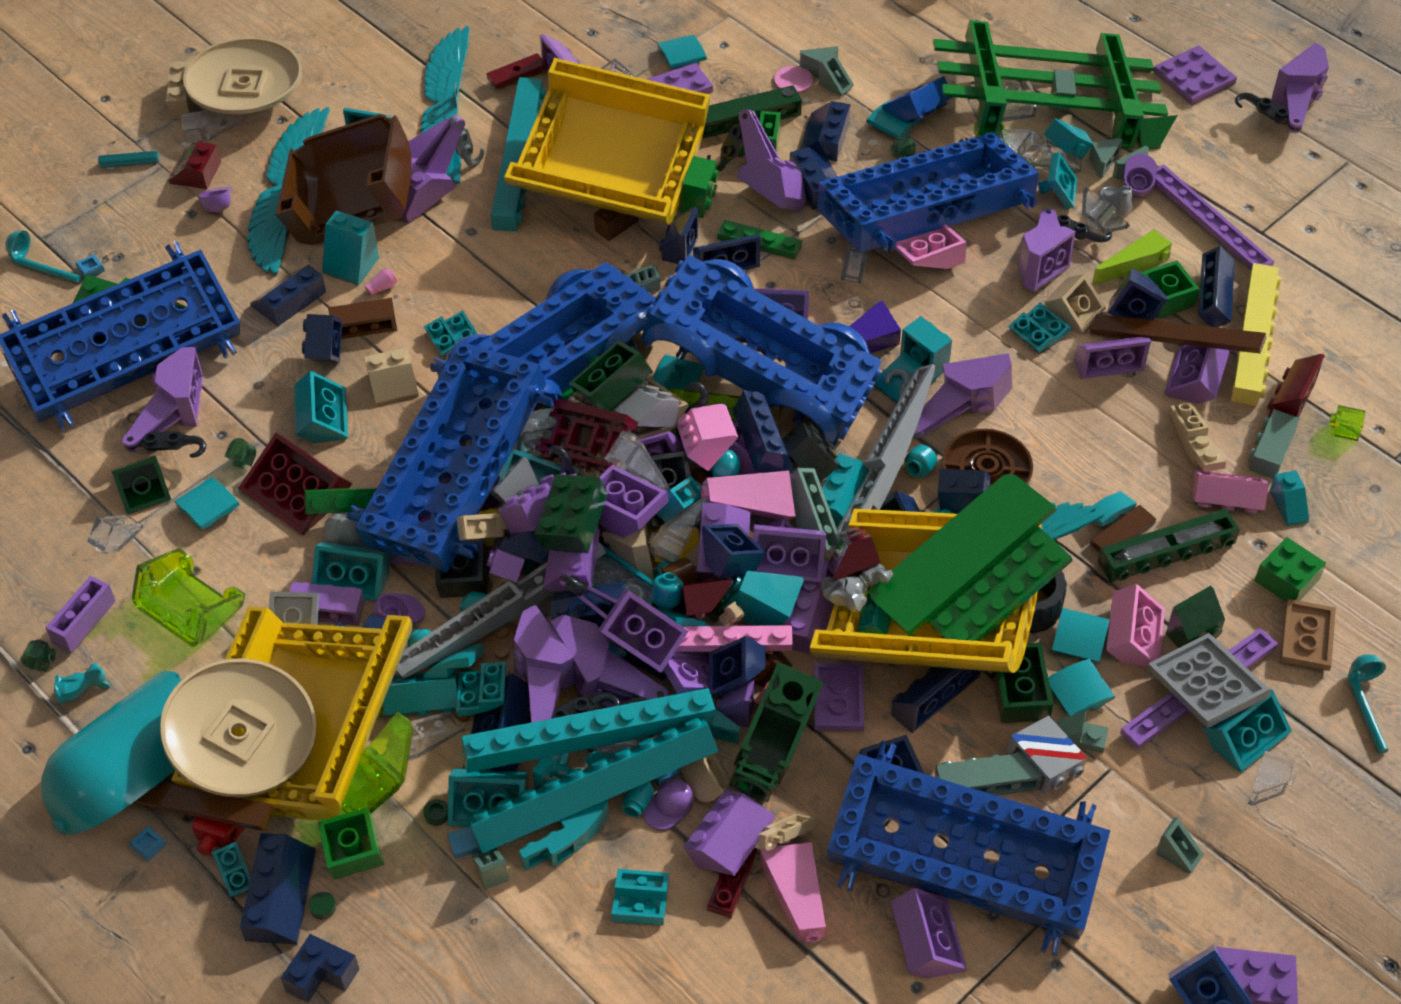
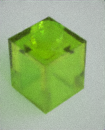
[1328,405,1365,441]

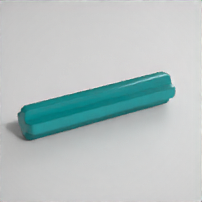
[98,151,159,167]

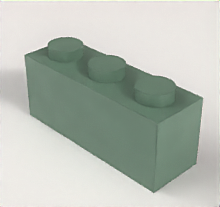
[1248,409,1300,478]

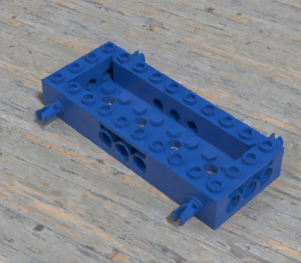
[817,133,1039,253]
[0,241,240,430]
[347,341,558,573]
[827,741,1110,956]

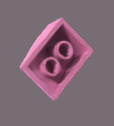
[895,224,966,269]

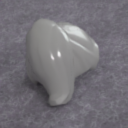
[1099,185,1132,219]
[323,513,367,548]

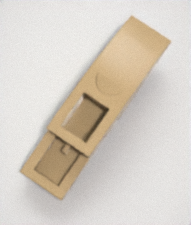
[1170,402,1226,472]

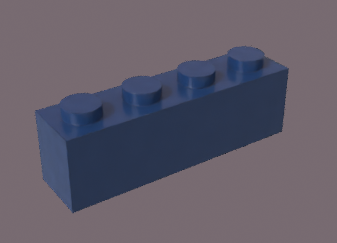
[1198,246,1235,327]

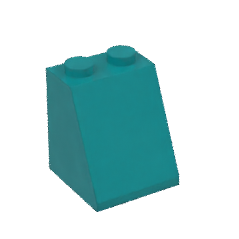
[322,211,379,285]
[721,571,804,626]

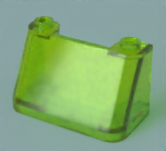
[132,548,246,647]
[341,712,413,814]

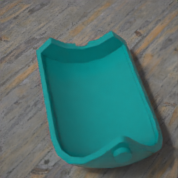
[41,671,181,835]

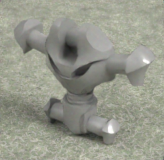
[820,564,893,612]

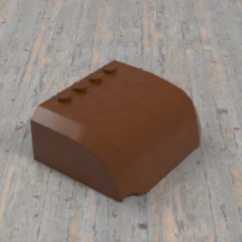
[276,114,412,245]

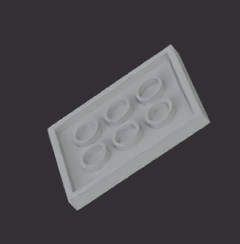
[1148,633,1270,728]

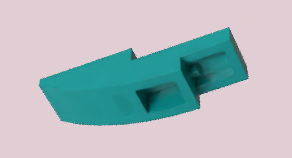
[519,800,609,871]

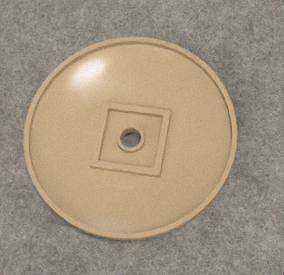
[183,37,302,114]
[160,659,316,797]

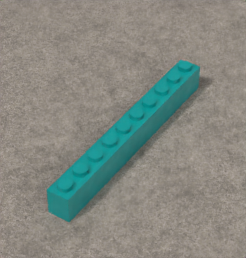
[491,78,546,232]
[461,688,716,773]
[469,718,718,854]

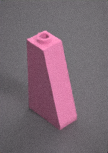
[700,471,795,521]
[760,842,826,943]

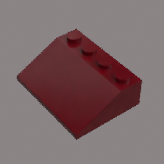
[238,432,352,535]

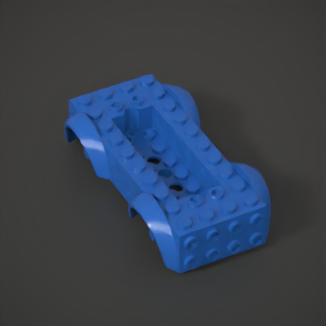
[641,255,882,446]
[437,262,656,421]

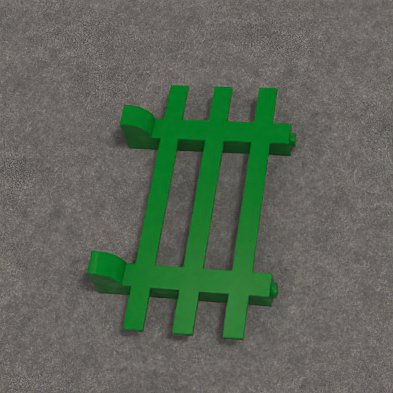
[933,20,1168,149]

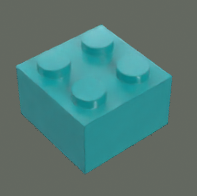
[900,316,952,378]

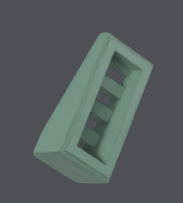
[625,264,661,291]

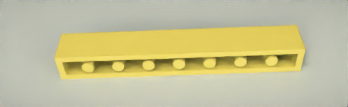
[1230,263,1281,406]

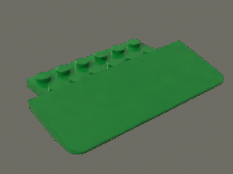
[869,474,1073,641]

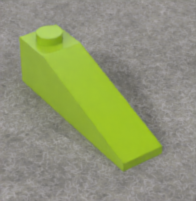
[1092,229,1172,285]

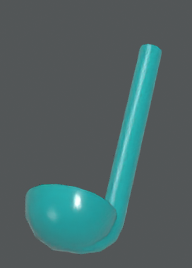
[5,230,81,283]
[687,450,741,477]
[1348,654,1388,754]

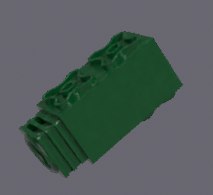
[729,662,824,802]

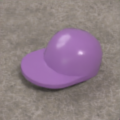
[1123,154,1157,197]
[199,187,232,212]
[373,593,425,623]
[643,779,694,830]

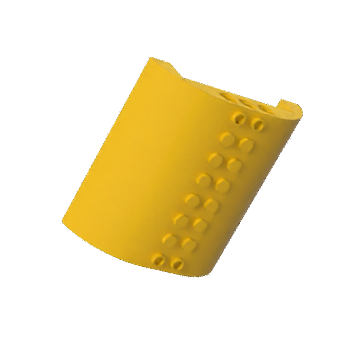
[504,58,710,224]
[810,509,1042,673]
[171,606,412,820]

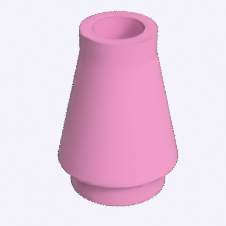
[365,268,397,296]

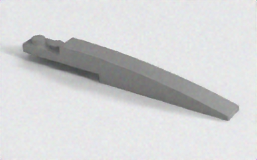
[837,364,935,538]
[396,543,605,679]

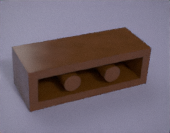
[328,298,397,339]

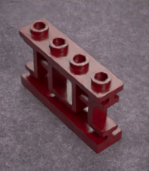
[534,399,638,473]

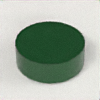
[423,799,448,826]
[309,892,336,920]

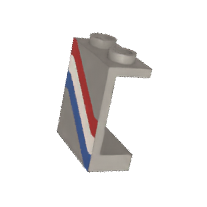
[1006,716,1087,793]

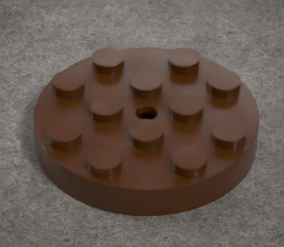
[941,429,1033,486]

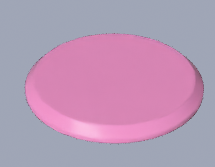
[774,66,813,92]

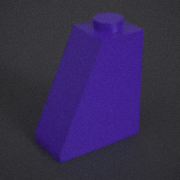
[849,301,901,354]

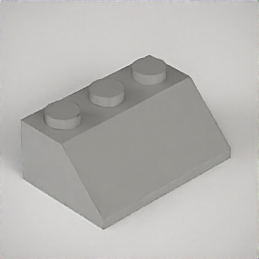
[612,381,680,427]

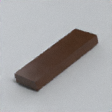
[1090,505,1156,552]

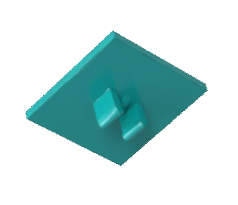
[652,354,704,398]

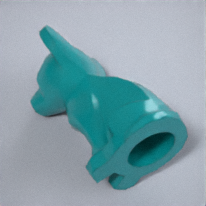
[54,663,110,704]

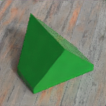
[1137,115,1178,149]

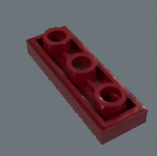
[486,53,547,89]
[707,848,758,919]

